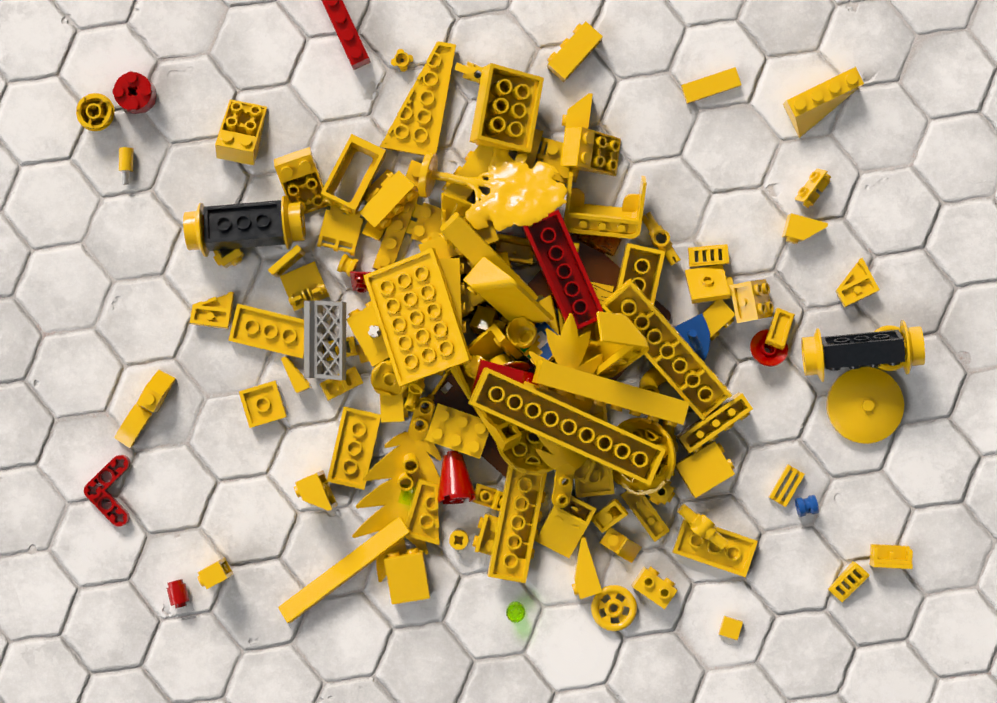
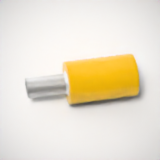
[119,147,134,185]

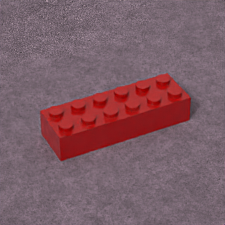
[522,210,604,329]

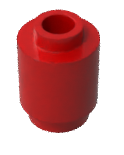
[166,579,190,609]

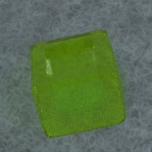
[398,484,414,506]

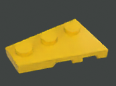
[406,479,439,545]

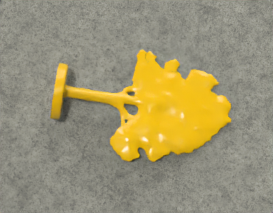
[418,148,568,232]

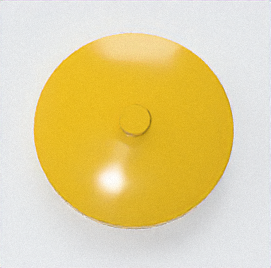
[826,367,904,444]

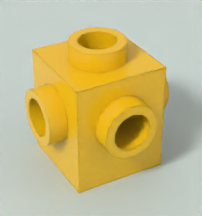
[647,481,675,506]

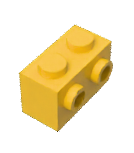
[631,566,678,609]

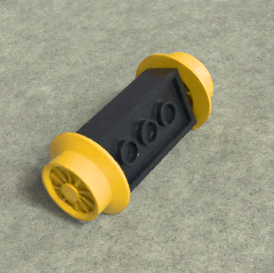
[183,196,306,257]
[801,320,925,382]

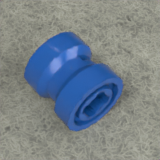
[795,495,819,517]

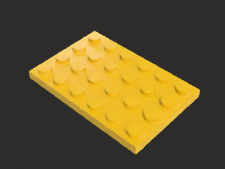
[363,248,472,387]

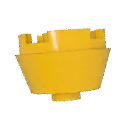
[76,93,115,131]

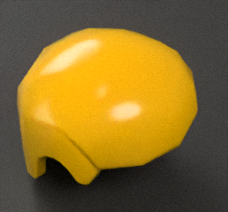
[506,317,538,349]

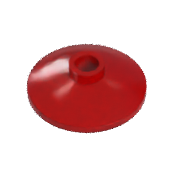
[750,329,788,367]

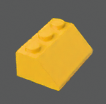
[294,470,338,511]

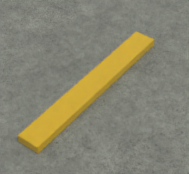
[278,516,411,624]

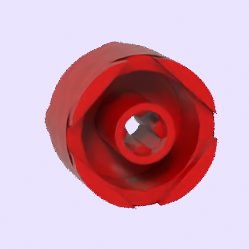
[112,71,156,114]

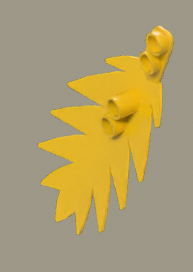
[524,313,604,508]
[352,397,442,582]

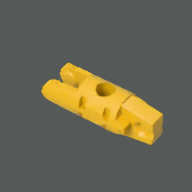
[454,62,483,84]

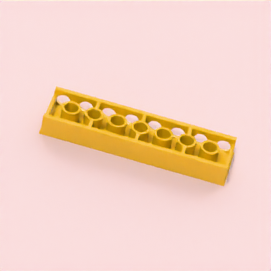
[601,278,732,421]

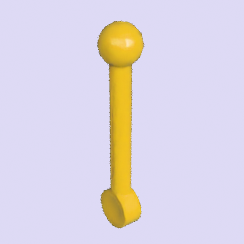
[427,369,451,400]

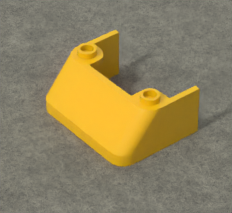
[564,168,647,239]
[580,311,649,379]

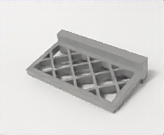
[304,300,346,380]

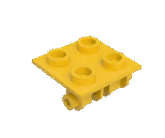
[279,261,329,311]

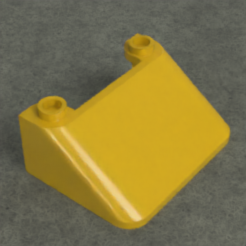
[463,257,554,326]

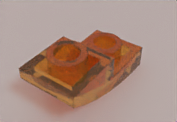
[577,234,622,256]

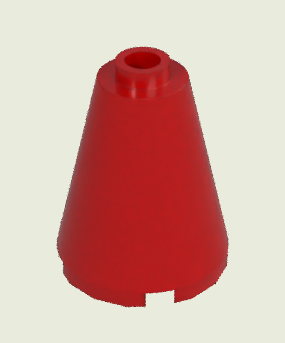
[437,451,476,504]

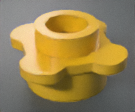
[391,49,413,72]

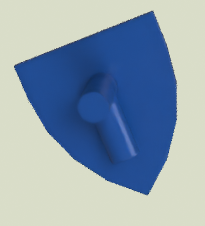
[674,313,710,362]

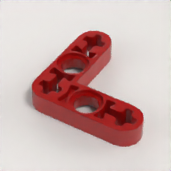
[84,455,131,527]

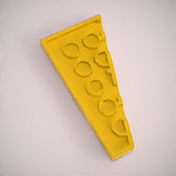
[379,41,456,156]

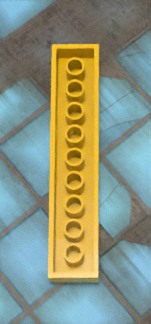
[468,368,666,485]

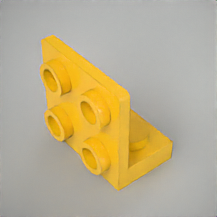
[730,279,774,323]
[467,323,523,361]

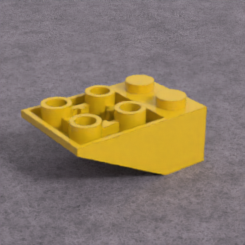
[215,99,267,165]
[560,127,621,176]
[274,147,329,214]
[536,495,596,558]

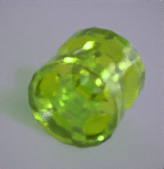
[506,601,525,622]

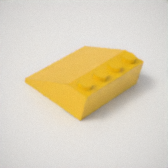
[469,63,544,153]

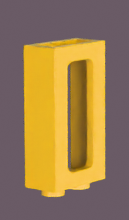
[320,134,386,215]

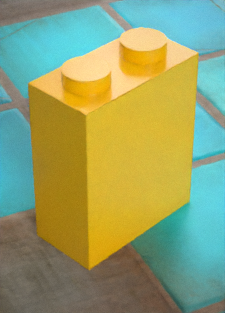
[675,441,735,498]
[384,548,430,605]

